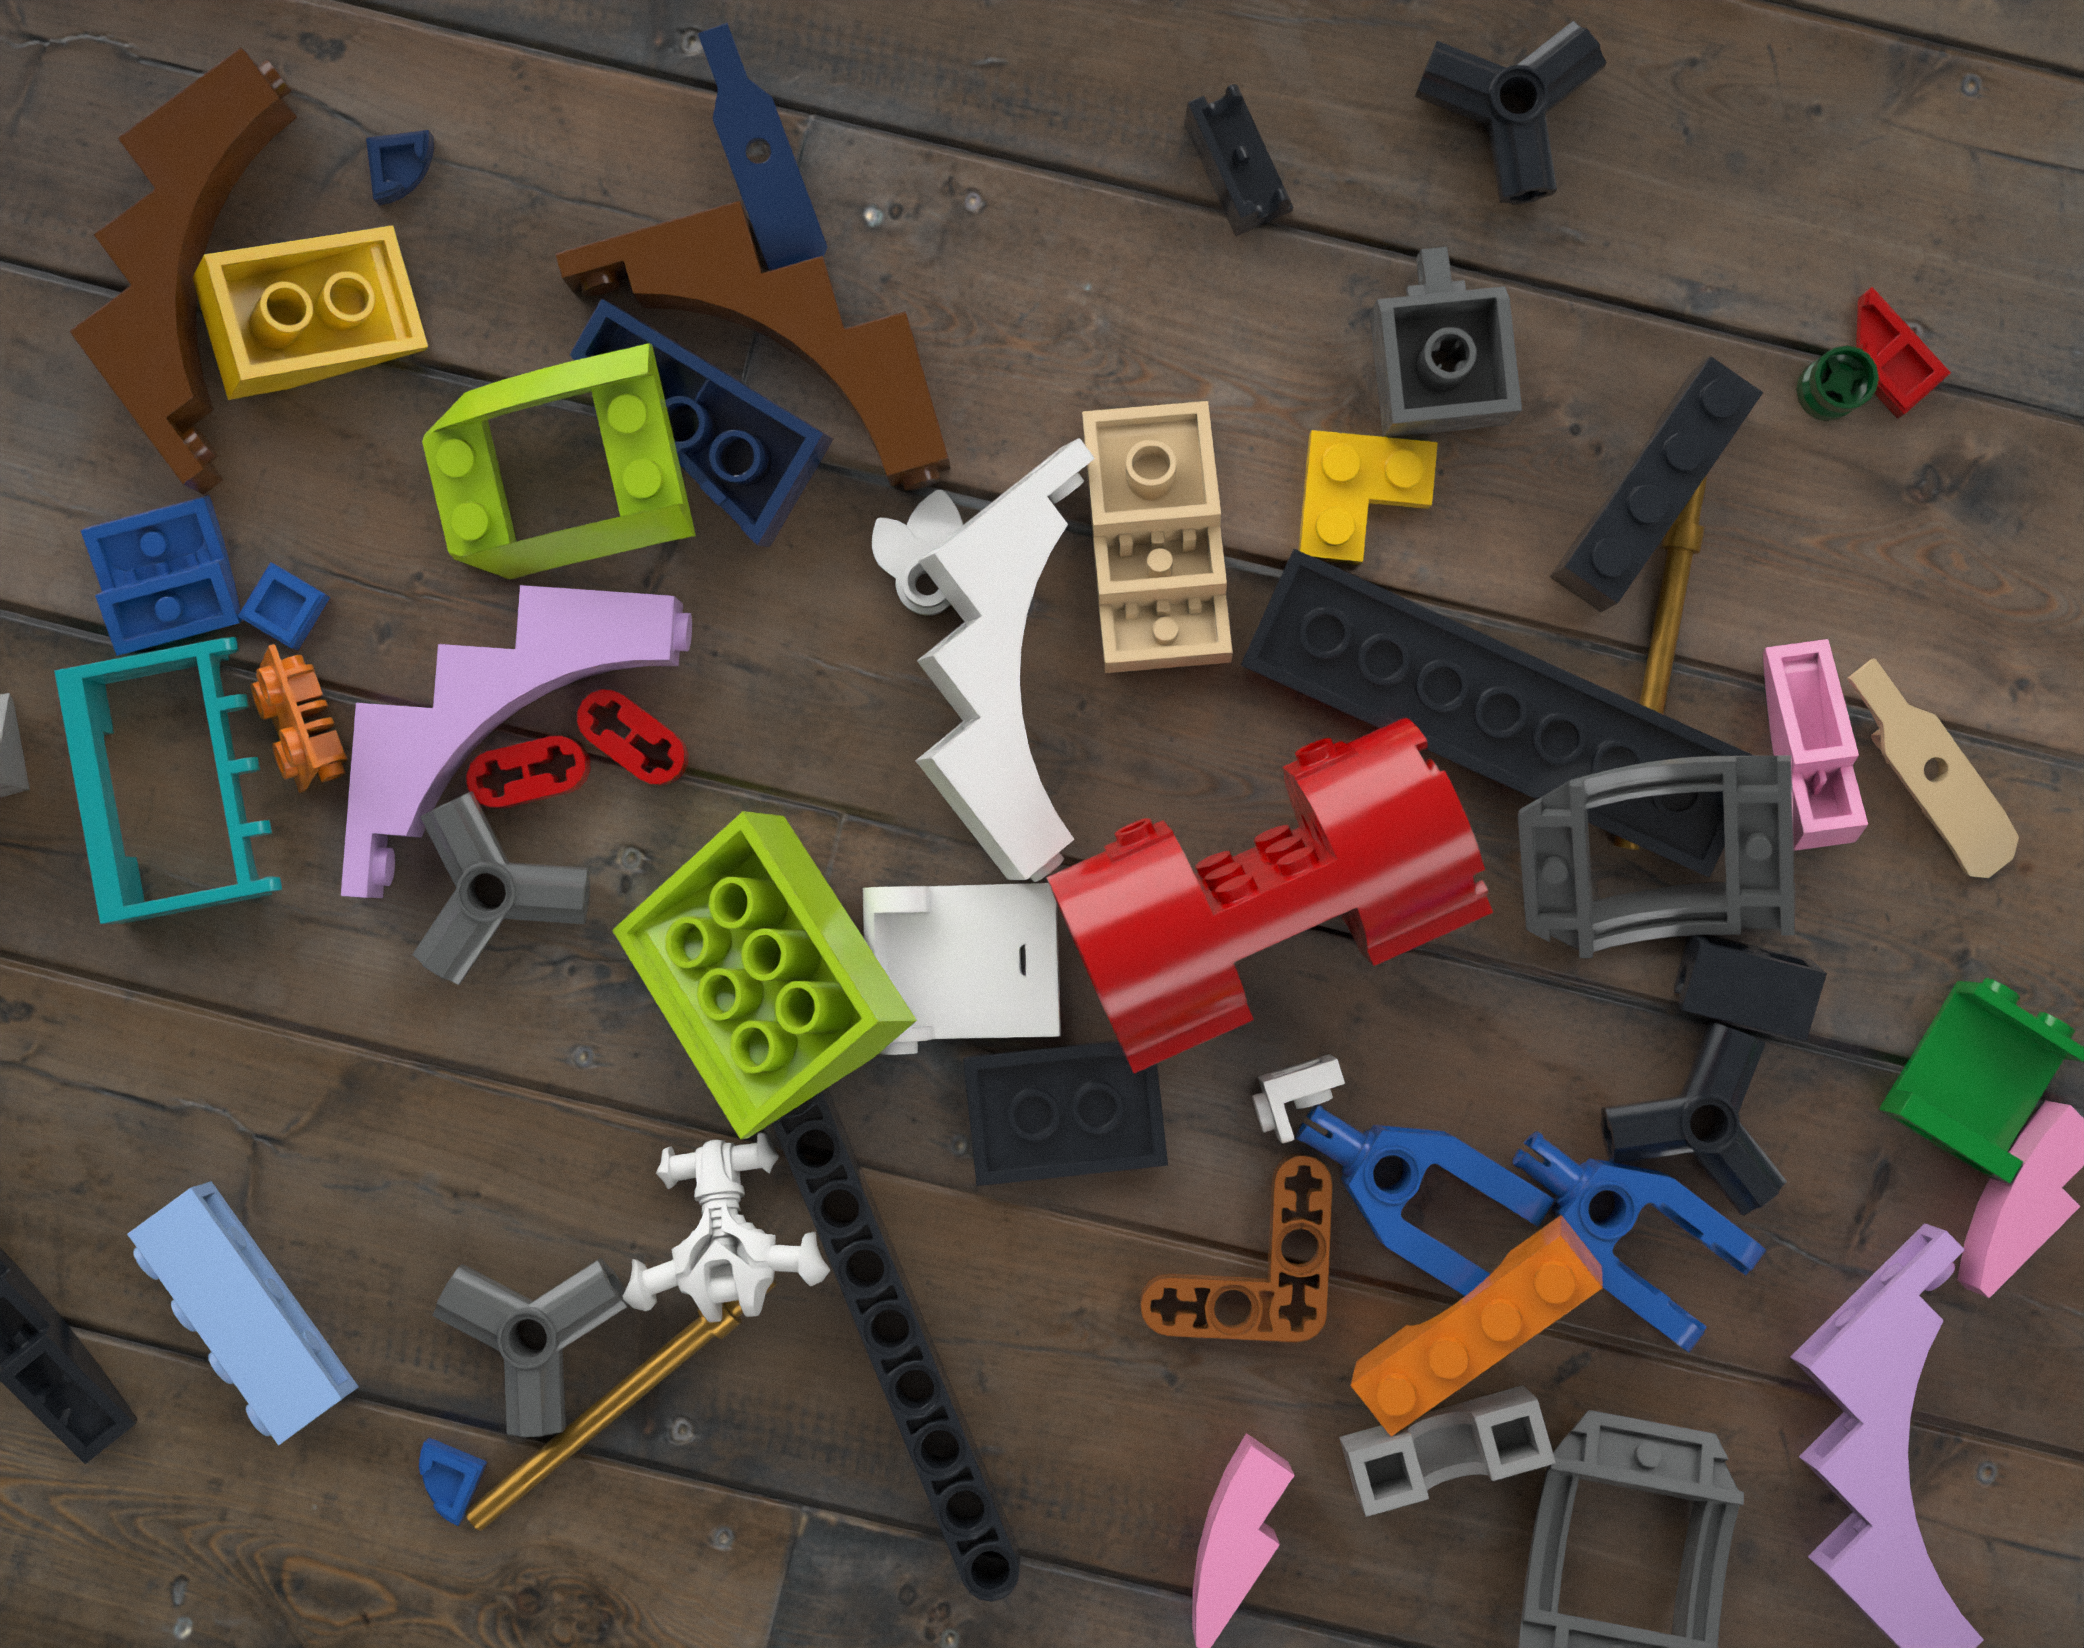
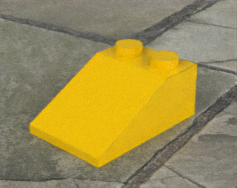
[192,226,428,400]

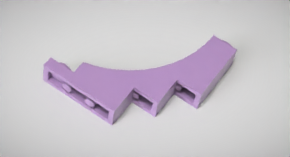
[341,585,692,898]
[1790,1223,1984,1648]

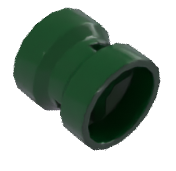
[1796,345,1879,421]

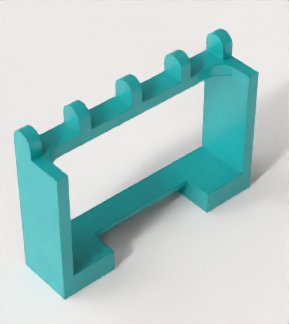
[54,637,283,924]

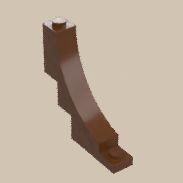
[69,47,297,495]
[555,200,951,491]

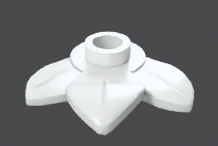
[872,489,963,615]

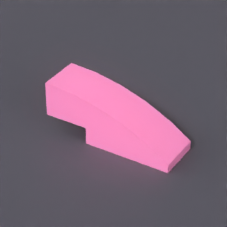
[1763,639,1868,851]
[1957,1101,2084,1298]
[1192,1433,1295,1648]

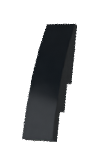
[0,1248,137,1464]

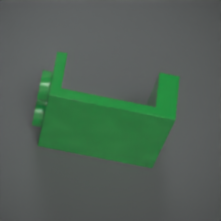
[1878,978,2084,1184]

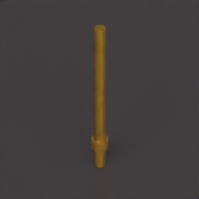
[1613,476,1707,850]
[465,1278,777,1531]

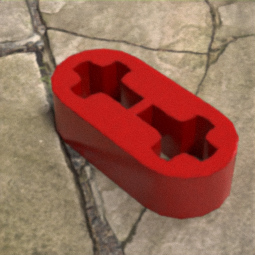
[577,689,689,786]
[466,736,591,808]

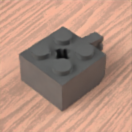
[1369,247,1522,437]

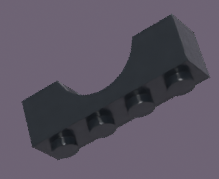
[1550,356,1764,612]

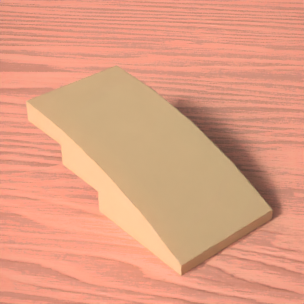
[1082,401,1233,673]

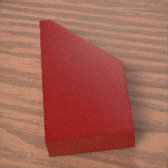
[1856,287,1951,419]

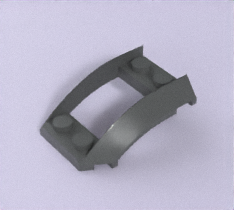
[1518,755,1795,958]
[1519,1410,1744,1648]

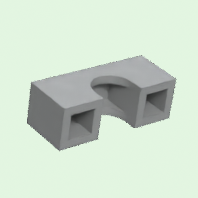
[1339,1385,1556,1517]

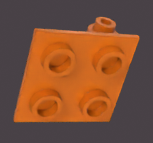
[250,644,348,793]

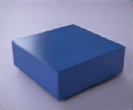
[238,562,330,651]

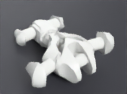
[623,1132,830,1323]

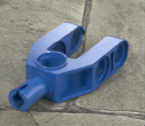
[1295,1104,1555,1296]
[1512,1131,1767,1353]

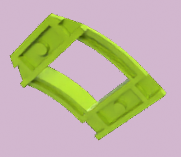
[422,343,696,579]

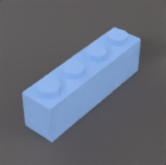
[127,1181,359,1445]

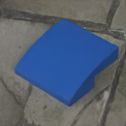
[80,495,242,656]

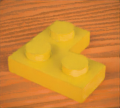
[1298,430,1438,565]

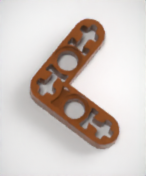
[1140,1153,1332,1342]

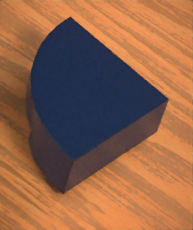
[366,130,434,206]

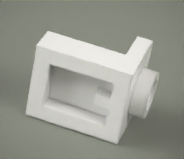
[1252,1054,1345,1144]

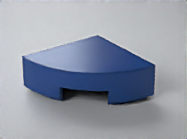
[419,1437,488,1526]

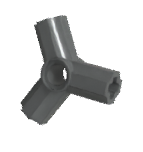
[412,791,590,985]
[432,1258,630,1437]

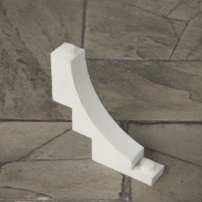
[915,438,1095,882]

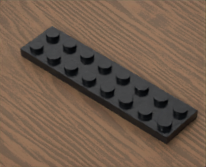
[1241,549,1755,878]

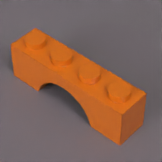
[1351,1215,1603,1437]

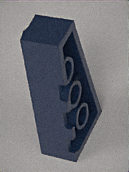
[569,299,834,547]

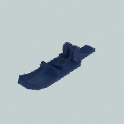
[697,23,828,270]

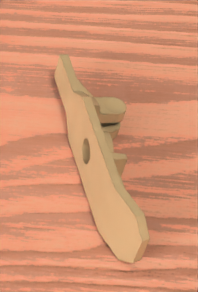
[1847,659,2019,878]

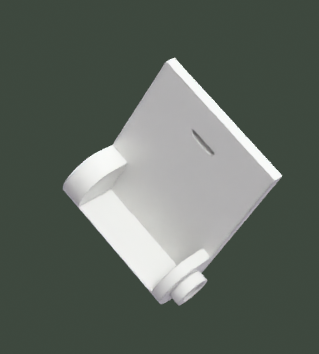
[863,883,1061,1055]

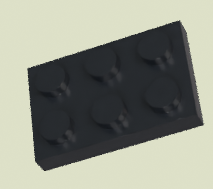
[963,1040,1168,1186]

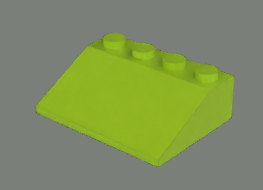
[612,811,917,1139]

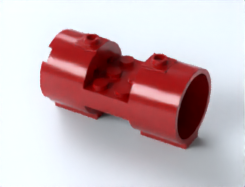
[1046,717,1493,1073]

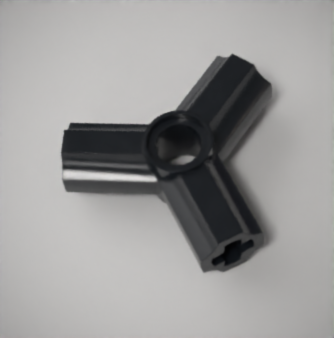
[1414,21,1607,205]
[1600,1022,1787,1216]

